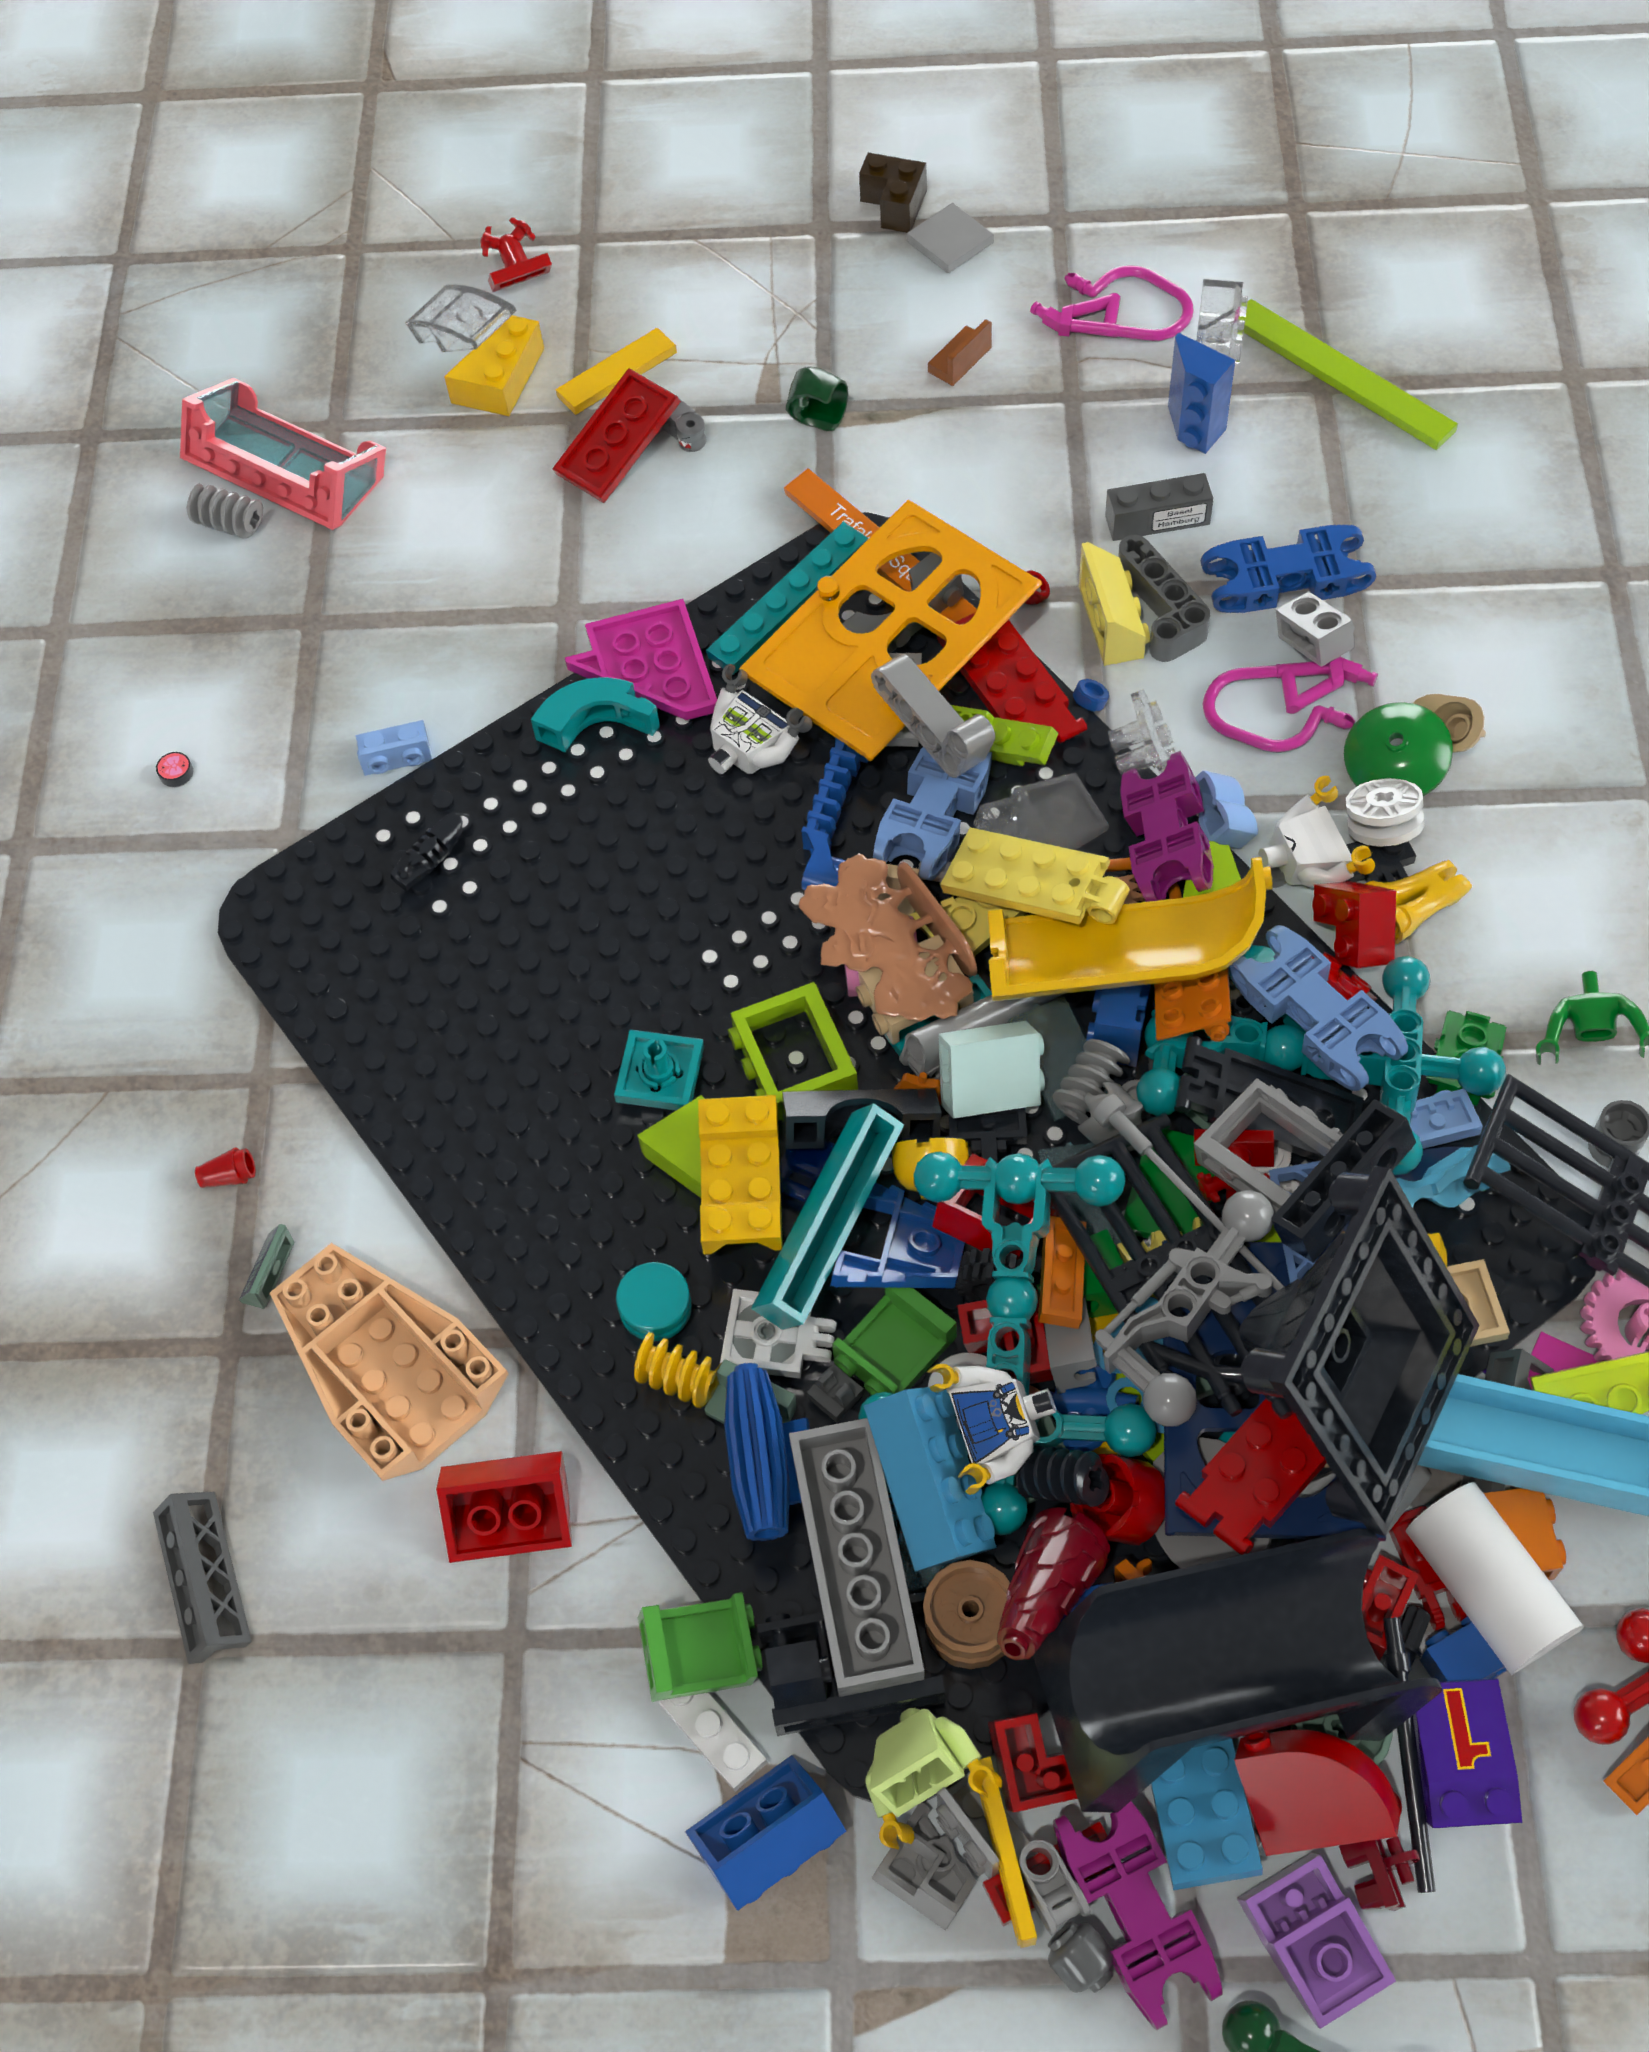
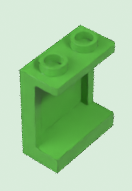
[832,1288,957,1395]
[637,1592,762,1702]

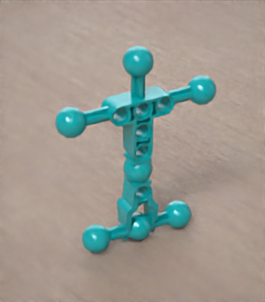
[1136,955,1506,1175]
[858,1151,1157,1536]

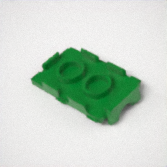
[1426,1010,1507,1106]

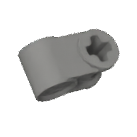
[1018,1840,1091,1935]

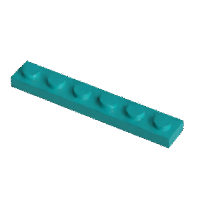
[706,521,868,675]

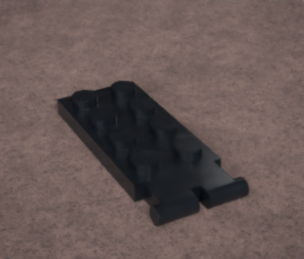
[1174,1036,1364,1161]

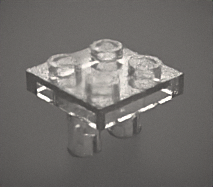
[1108,689,1176,776]

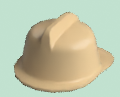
[1413,694,1486,752]

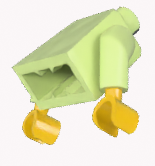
[865,1708,1002,1850]

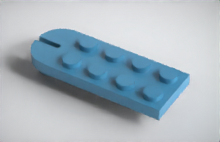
[1151,1739,1263,1890]

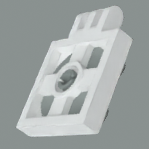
[720,1289,837,1378]

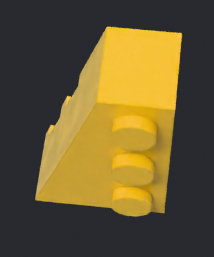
[444,315,544,416]

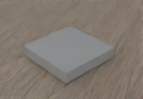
[907,203,994,273]

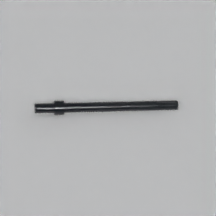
[1383,1617,1436,1893]

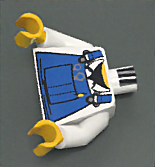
[927,1363,1056,1495]

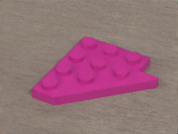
[565,599,717,720]

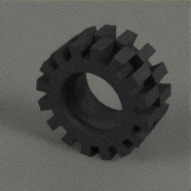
[955,1248,1023,1301]

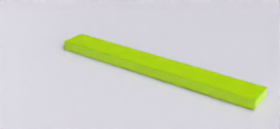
[1230,299,1458,450]

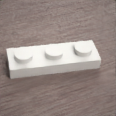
[657,1693,767,1792]

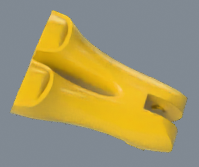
[1365,860,1472,945]

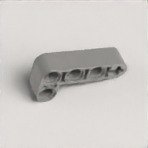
[871,654,995,778]

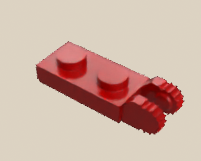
[1389,1505,1467,1630]

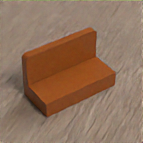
[928,319,992,386]

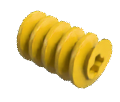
[634,1332,722,1408]

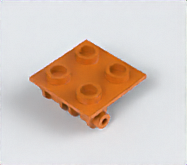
[1154,968,1231,1042]

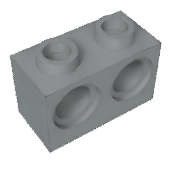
[1276,591,1355,667]

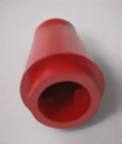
[195,1147,256,1188]

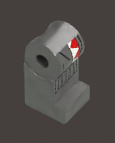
[657,391,706,452]

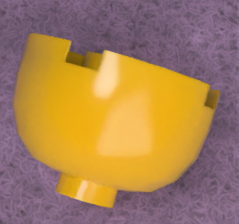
[891,1138,969,1200]

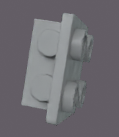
[936,1783,1030,1879]

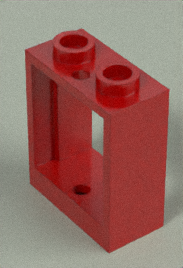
[932,1153,1057,1259]

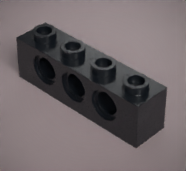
[1271,1099,1416,1263]

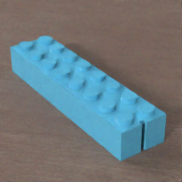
[1417,1374,1649,1516]

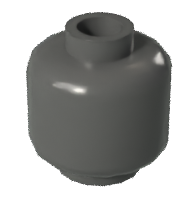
[1048,1921,1114,1993]

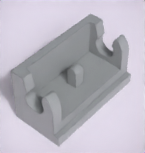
[1044,1298,1097,1394]

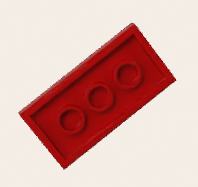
[552,368,681,503]

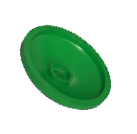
[1344,702,1453,796]

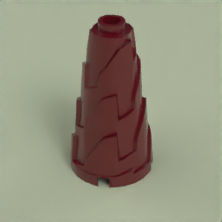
[997,1508,1110,1660]

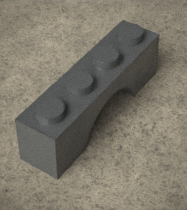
[842,552,964,653]

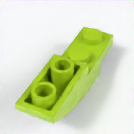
[951,705,1058,766]

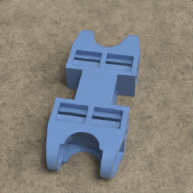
[873,747,992,881]
[1228,925,1408,1091]

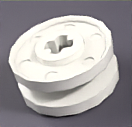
[1346,778,1425,847]

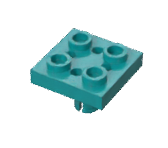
[614,1030,704,1111]

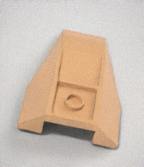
[270,1243,509,1481]

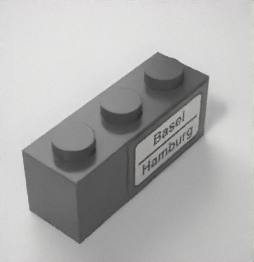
[1105,473,1213,541]

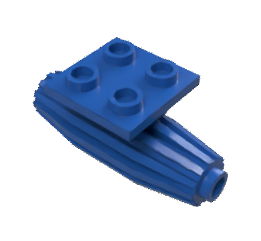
[724,1363,810,1541]

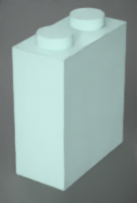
[938,1021,1045,1118]

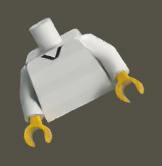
[1258,775,1375,888]

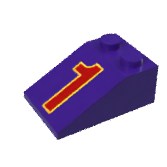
[1413,1678,1523,1828]

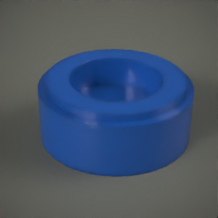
[1073,679,1109,711]

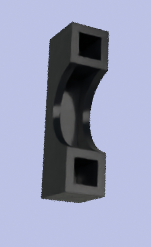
[782,1088,942,1149]

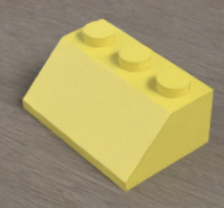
[1079,542,1150,666]

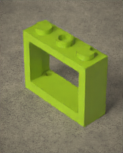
[728,982,858,1121]

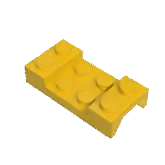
[698,1095,783,1255]

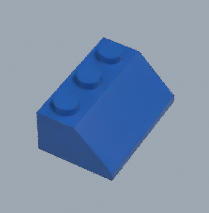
[1168,332,1236,454]
[685,1755,847,1911]

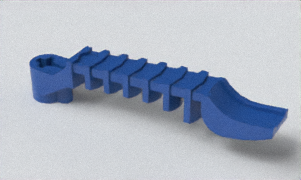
[801,738,869,890]

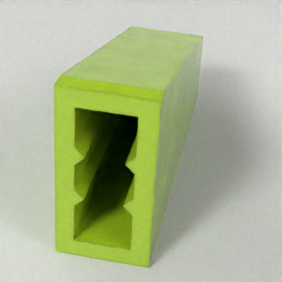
[637,1095,704,1198]

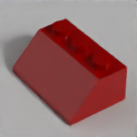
[436,1451,572,1563]

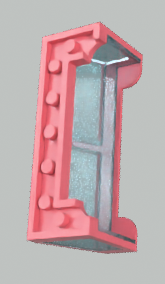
[180,378,386,530]

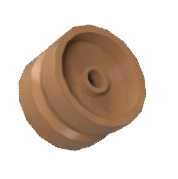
[923,1560,1010,1669]

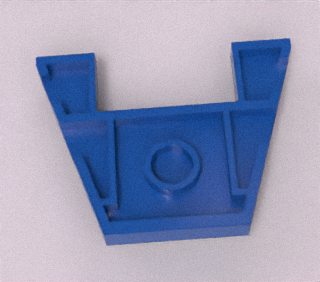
[830,1182,965,1288]

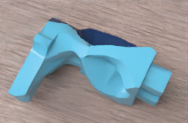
[1394,1145,1511,1208]

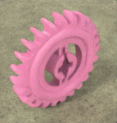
[1580,1269,1649,1361]

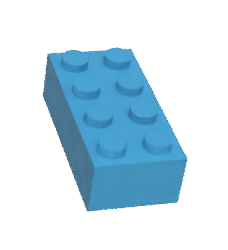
[864,1387,997,1572]

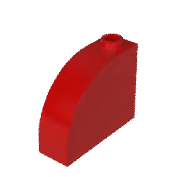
[1234,1730,1401,1856]

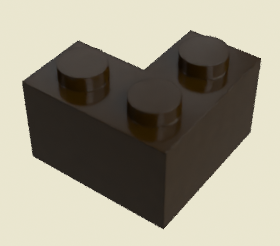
[859,152,927,233]

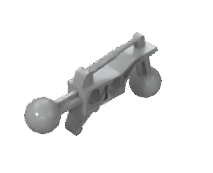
[1095,1190,1274,1426]

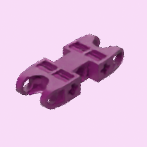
[1120,751,1214,902]
[1053,1801,1223,2030]

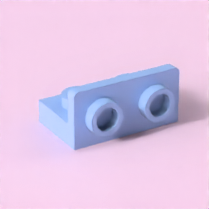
[356,720,432,776]
[1410,1089,1483,1149]

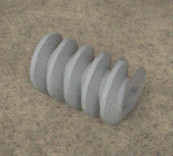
[186,483,263,538]
[1052,1039,1130,1124]

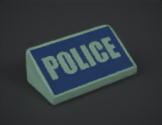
[239,1224,295,1309]

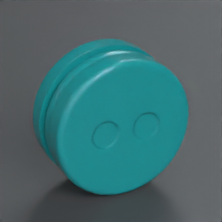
[616,1262,692,1341]

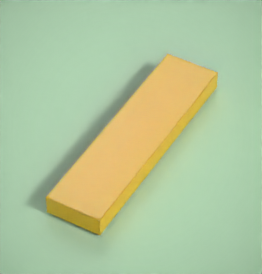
[556,328,677,415]
[979,1757,1037,1948]

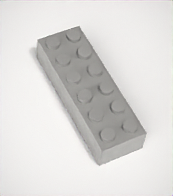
[789,1418,924,1697]

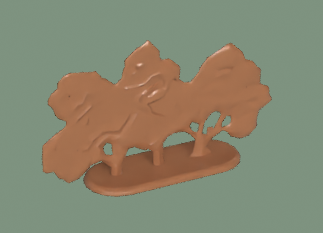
[798,853,977,1021]

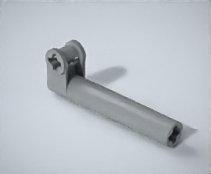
[899,994,1064,1080]

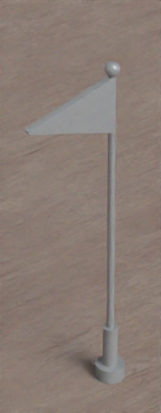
[1092,1094,1284,1291]

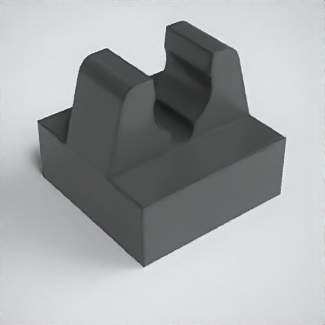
[806,1364,864,1423]

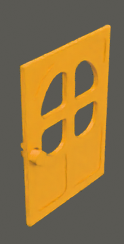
[739,499,1042,761]

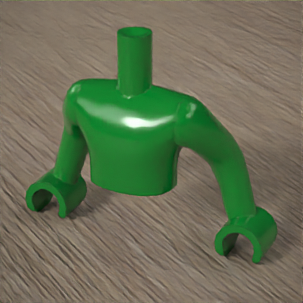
[1536,971,1649,1065]

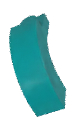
[531,677,660,752]

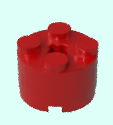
[1070,1454,1165,1546]

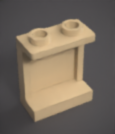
[856,934,974,1045]

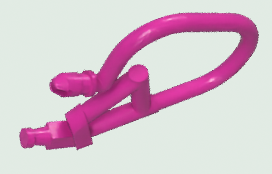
[1030,265,1194,341]
[1203,656,1378,752]

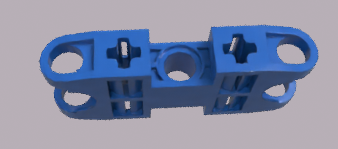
[1200,525,1376,613]

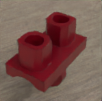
[1339,1836,1420,1911]

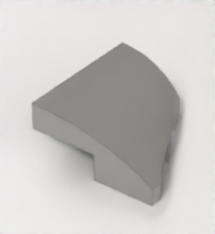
[872,1802,976,1931]

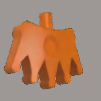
[894,1072,941,1105]

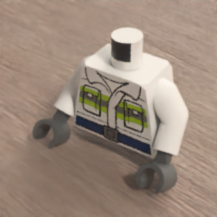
[708,664,812,774]

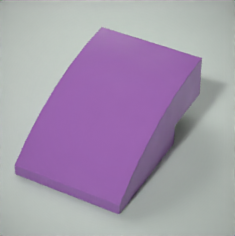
[1237,1853,1396,2029]

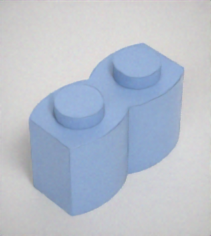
[1195,770,1258,849]

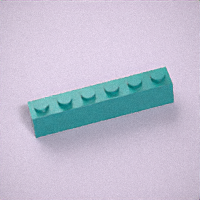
[751,1103,904,1330]

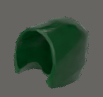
[785,367,848,431]

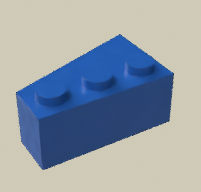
[1086,984,1151,1067]

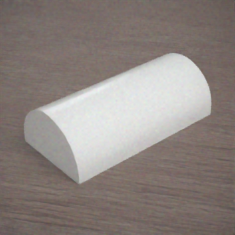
[1406,1482,1584,1676]

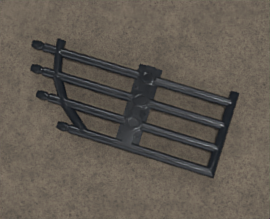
[1463,1074,1649,1288]
[1049,1112,1293,1419]

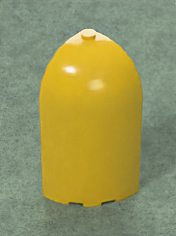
[988,857,1273,1001]

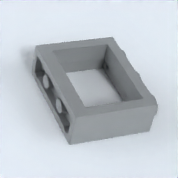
[1194,1078,1343,1214]

